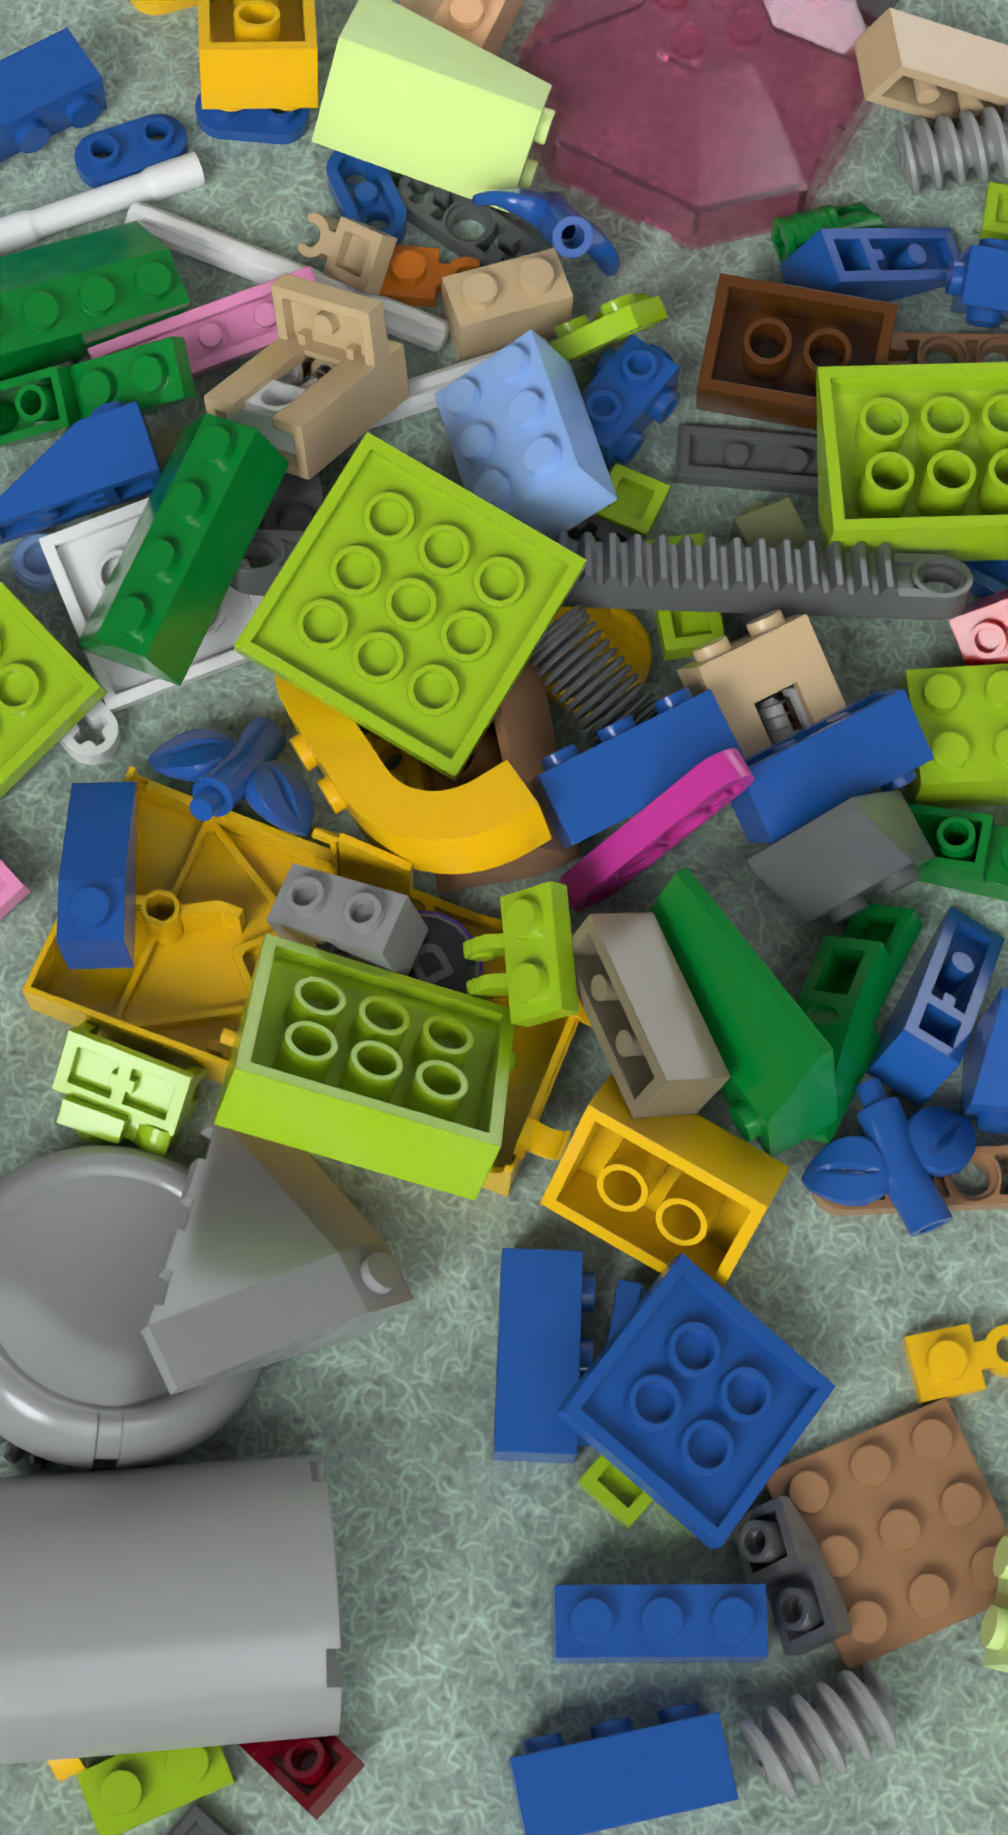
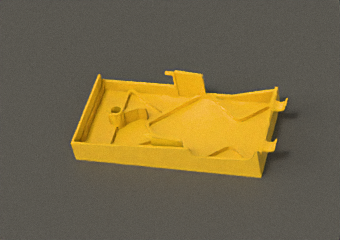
[22,766,592,1197]

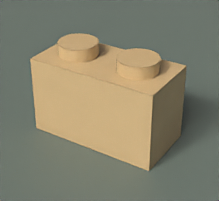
[441,248,574,361]

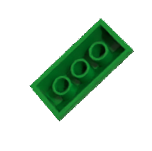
[0,221,191,381]
[77,413,290,686]
[648,867,838,1157]

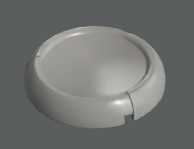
[0,1145,263,1469]

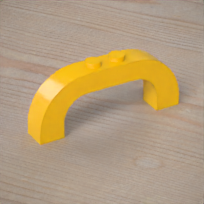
[274,675,552,874]

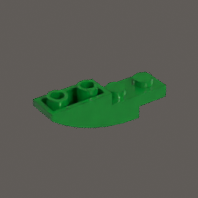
[0,336,197,448]
[907,803,1008,901]
[797,903,923,1144]

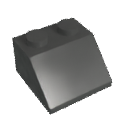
[747,789,936,925]

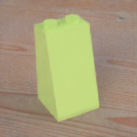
[311,0,555,213]

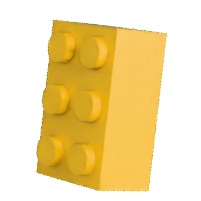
[198,0,318,112]
[540,1073,791,1288]

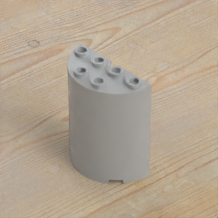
[0,1454,341,1765]

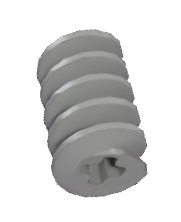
[897,104,1008,194]
[739,1660,898,1800]

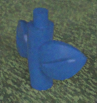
[472,188,620,276]
[147,717,313,837]
[801,1078,976,1237]

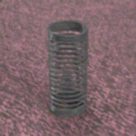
[528,604,659,747]

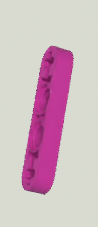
[558,748,754,911]

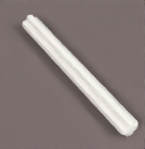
[125,202,450,352]

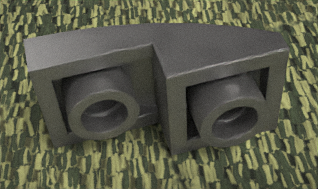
[732,1496,853,1656]

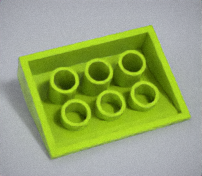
[816,362,1008,561]
[214,933,515,1201]

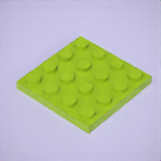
[234,432,587,781]

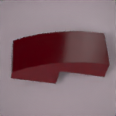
[238,1735,365,1820]

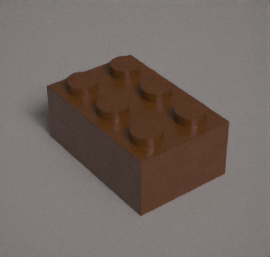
[696,273,899,431]

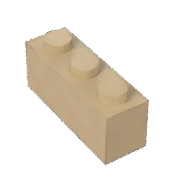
[854,7,1008,127]

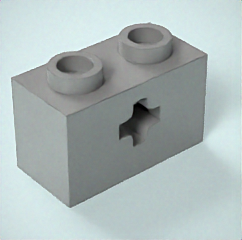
[267,863,429,976]

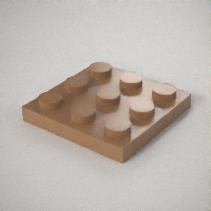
[764,1397,1008,1670]

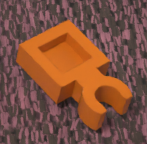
[379,245,480,308]

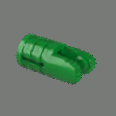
[771,202,887,264]

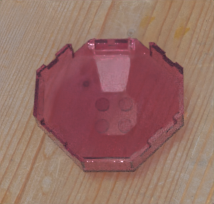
[518,0,874,251]

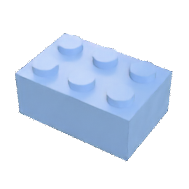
[434,329,618,540]

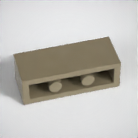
[572,912,731,1119]

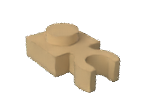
[297,213,398,295]

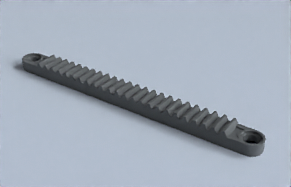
[230,523,973,620]

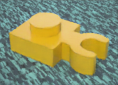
[902,1323,1008,1405]

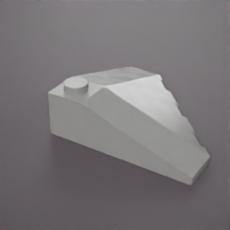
[141,1108,414,1395]

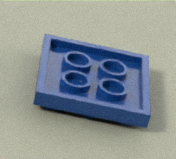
[554,1253,836,1549]

